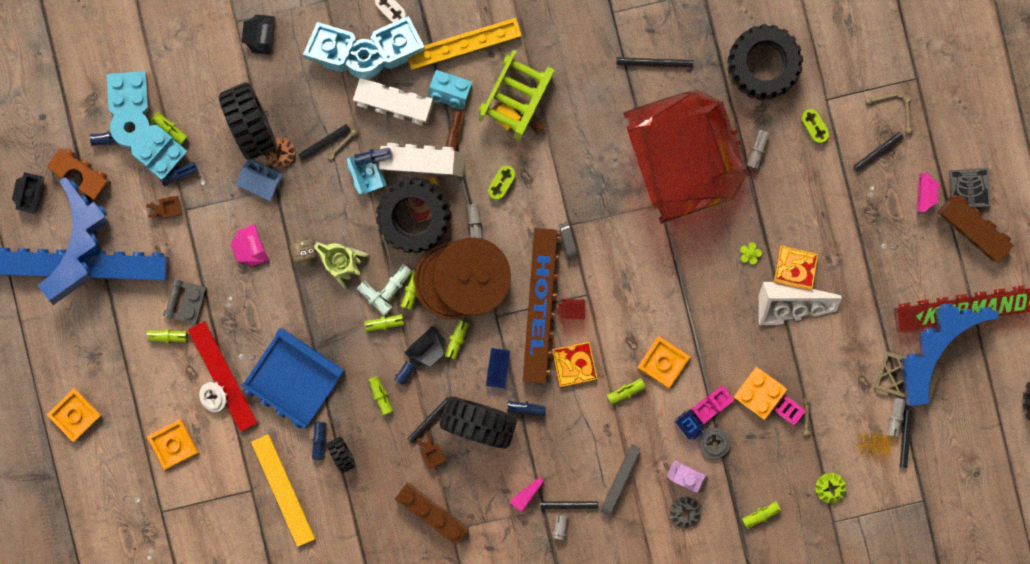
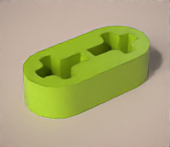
[801,109,829,143]
[488,166,515,200]

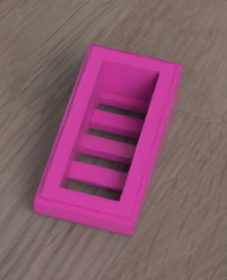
[773,394,806,426]
[509,476,544,511]

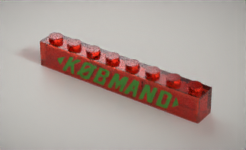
[894,285,1030,331]

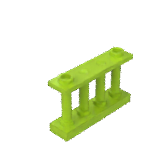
[478,50,554,141]

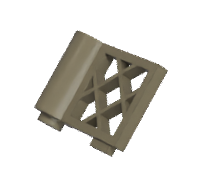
[874,351,941,408]

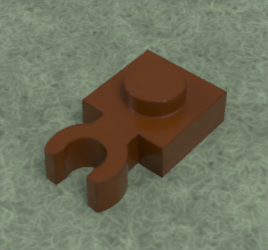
[146,196,182,218]
[417,433,446,469]

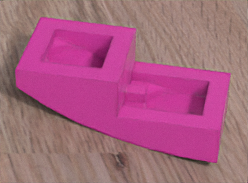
[690,385,734,425]

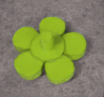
[740,242,762,264]

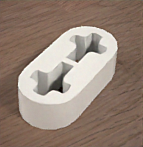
[375,0,406,23]

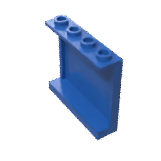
[241,327,345,429]

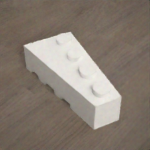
[353,78,434,126]
[379,143,465,177]

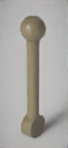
[865,90,904,105]
[903,95,913,135]
[327,129,358,159]
[803,397,811,437]

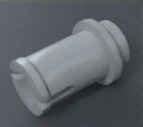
[552,515,568,540]

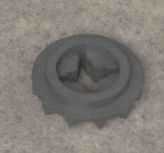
[700,428,730,458]
[670,497,701,528]

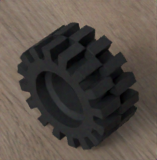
[326,436,356,474]

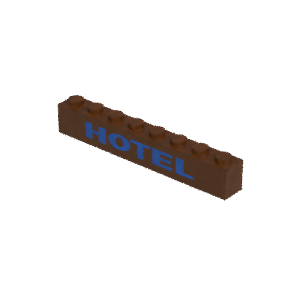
[523,228,561,383]

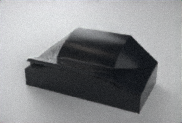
[242,15,275,55]
[12,172,44,214]
[404,326,445,367]

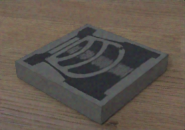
[949,168,991,207]

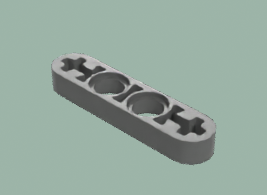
[600,444,641,515]

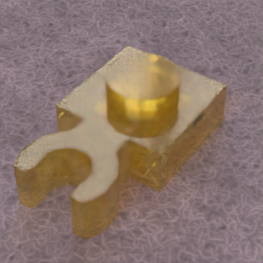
[856,432,892,455]

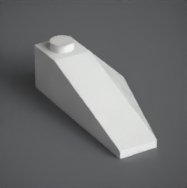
[759,282,842,325]

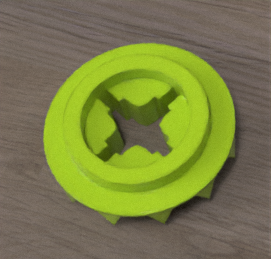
[815,473,846,503]

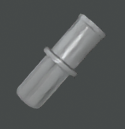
[747,130,769,169]
[466,204,482,238]
[887,398,906,437]

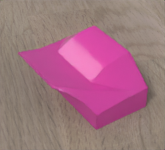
[916,173,939,213]
[230,224,270,267]

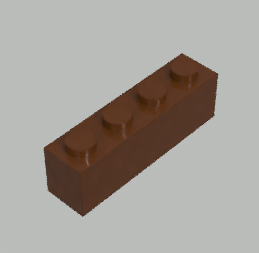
[937,195,1014,263]
[395,482,468,545]

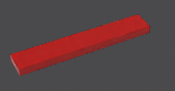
[188,321,258,432]

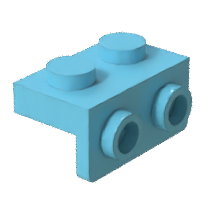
[427,70,472,110]
[347,151,387,195]

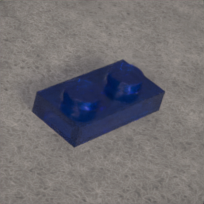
[486,348,510,389]

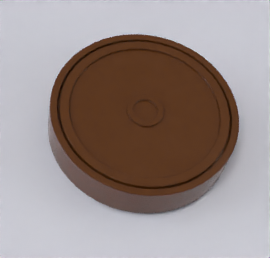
[432,237,511,315]
[413,242,469,319]

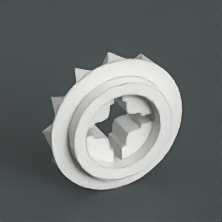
[199,382,228,412]

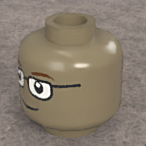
[290,236,317,266]

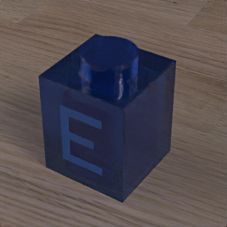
[674,409,704,440]

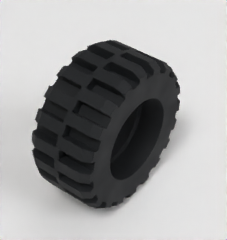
[727,24,803,100]
[218,82,277,160]
[376,178,452,253]
[439,396,517,449]

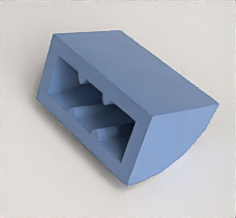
[236,160,283,201]

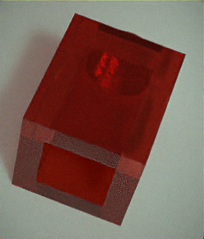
[558,299,585,319]

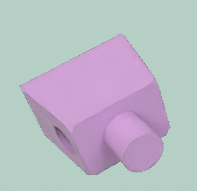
[666,459,707,493]

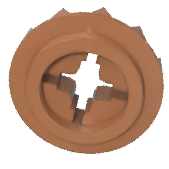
[265,137,295,168]

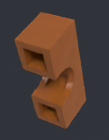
[47,148,111,200]

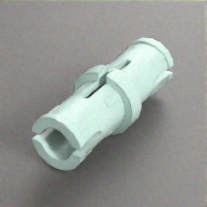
[380,264,413,301]
[357,281,392,316]

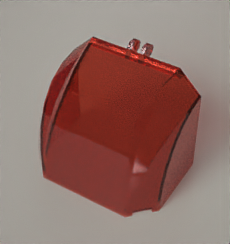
[623,90,747,224]

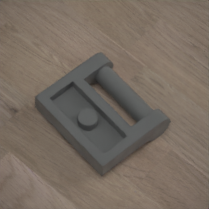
[163,279,207,324]

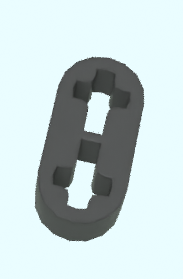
[559,222,578,259]

